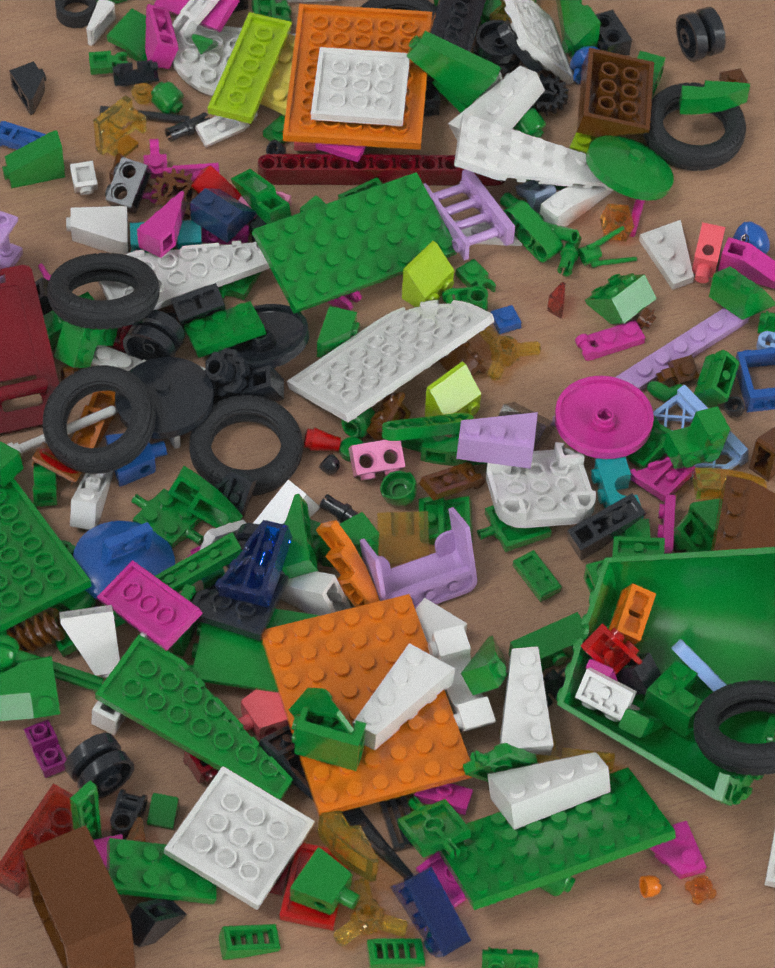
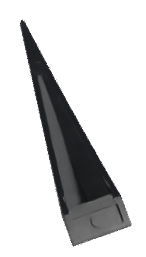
[259,725,421,890]

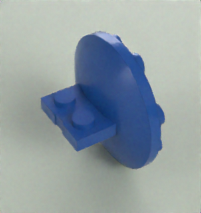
[73,521,175,600]

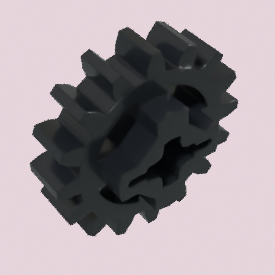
[529,73,569,116]

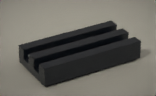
[379,795,414,852]

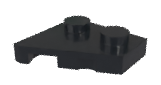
[214,469,257,520]

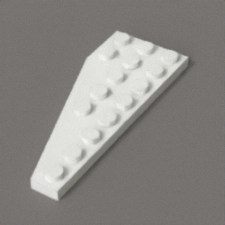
[454,113,614,191]
[98,241,270,310]

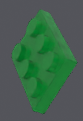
[183,301,266,358]

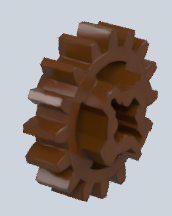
[151,168,199,217]

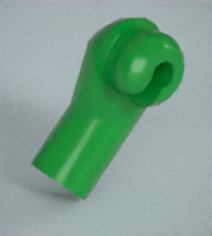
[647,381,682,402]

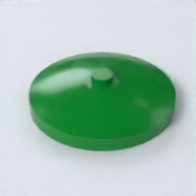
[586,135,674,201]

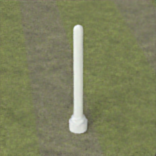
[7,406,117,457]

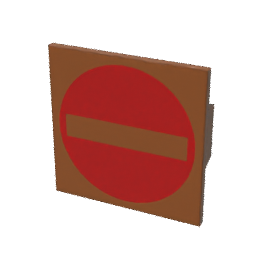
[31,442,82,487]

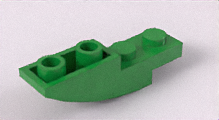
[401,433,487,466]

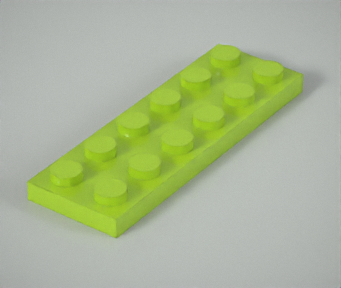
[208,12,292,124]

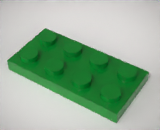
[107,838,217,904]

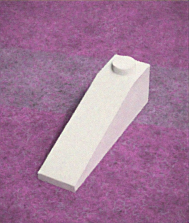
[540,184,613,227]

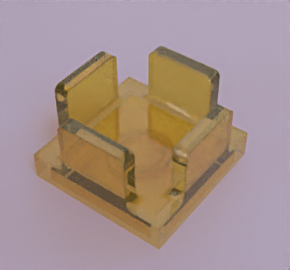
[93,95,147,157]

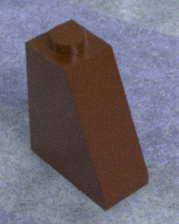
[749,427,775,482]

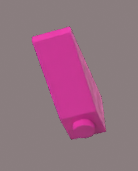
[145,4,179,69]

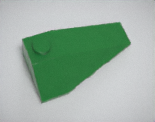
[556,0,601,59]
[0,656,61,721]

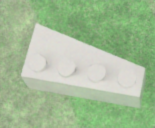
[448,66,545,141]
[353,643,455,750]
[500,647,553,758]
[488,752,611,830]

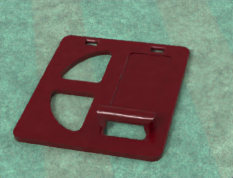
[0,265,59,435]

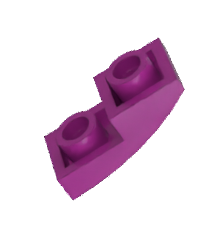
[23,719,67,778]

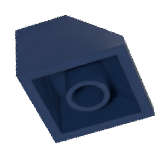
[190,188,257,243]

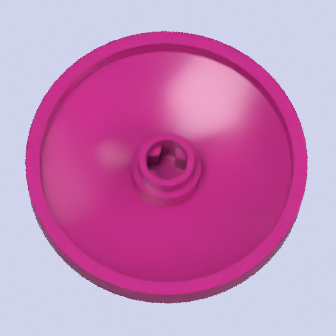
[555,376,654,459]

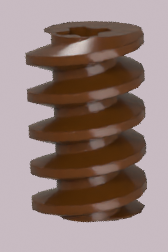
[6,608,66,652]

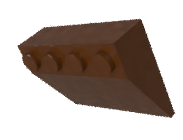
[576,47,654,137]
[711,475,775,551]

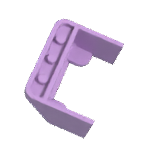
[359,507,477,609]

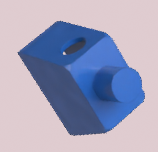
[106,433,167,487]

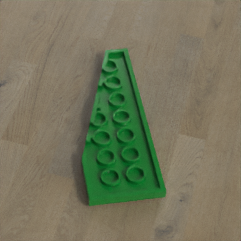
[95,635,293,801]

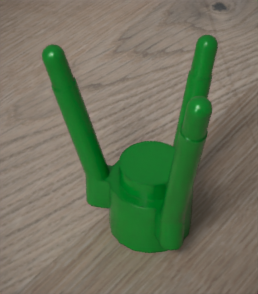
[578,226,638,268]

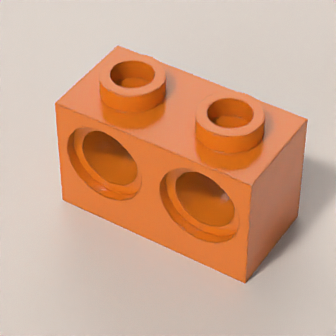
[609,584,656,645]

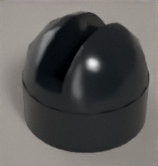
[266,140,286,154]
[724,396,744,418]
[318,453,340,475]

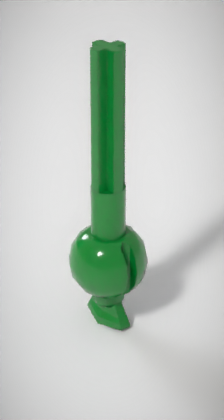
[0,634,104,692]

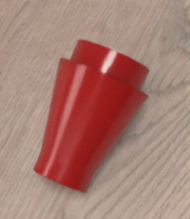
[304,427,341,452]

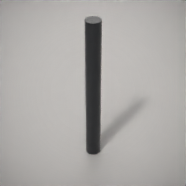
[100,106,190,124]

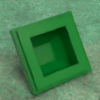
[191,34,219,54]

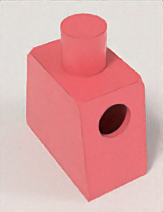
[692,222,725,283]
[238,690,289,740]

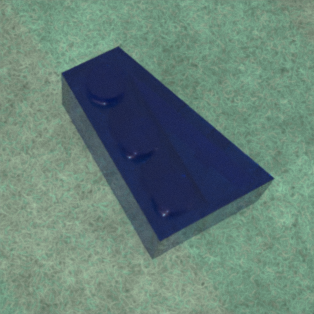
[215,520,293,608]
[390,866,472,958]

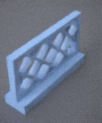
[653,384,748,490]

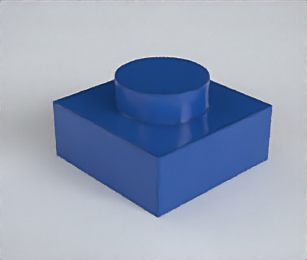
[490,305,522,334]

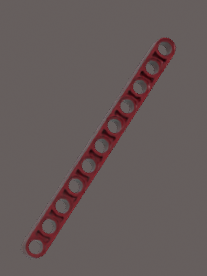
[257,154,506,186]

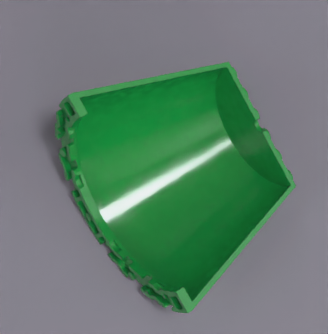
[557,547,775,806]

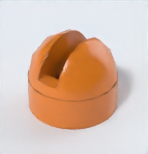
[639,875,662,898]

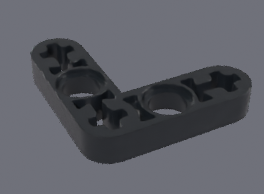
[497,20,545,73]

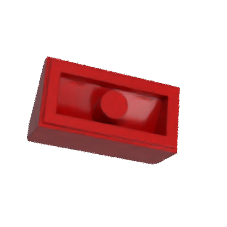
[191,165,241,201]

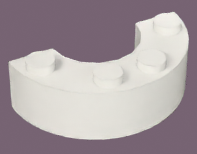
[428,624,496,732]

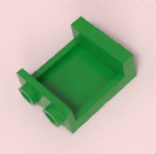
[291,706,366,772]

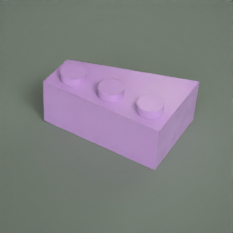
[456,412,538,468]

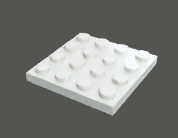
[503,0,574,85]
[311,47,410,126]
[164,766,315,910]

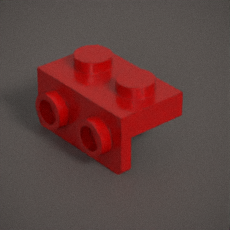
[581,623,643,675]

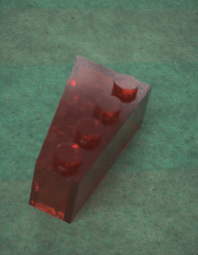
[0,783,100,896]

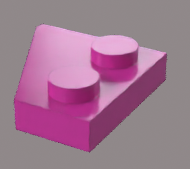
[630,457,696,502]
[649,821,707,879]

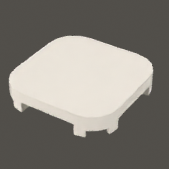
[486,442,596,528]

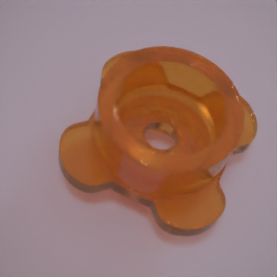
[684,875,717,905]

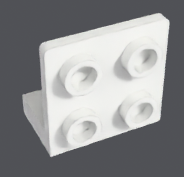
[575,668,640,722]

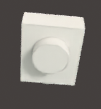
[70,161,98,195]

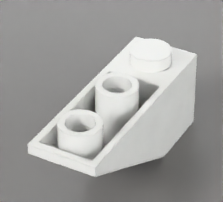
[70,471,114,530]

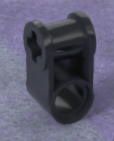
[110,789,148,840]

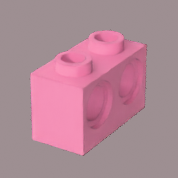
[349,440,405,480]

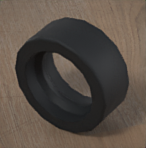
[55,0,97,28]

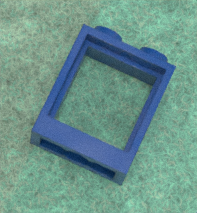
[736,347,775,412]

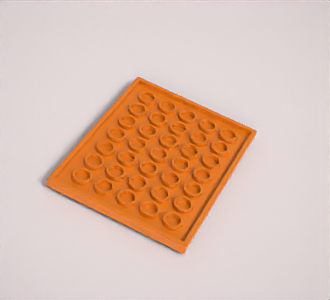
[283,4,432,150]
[261,594,473,817]

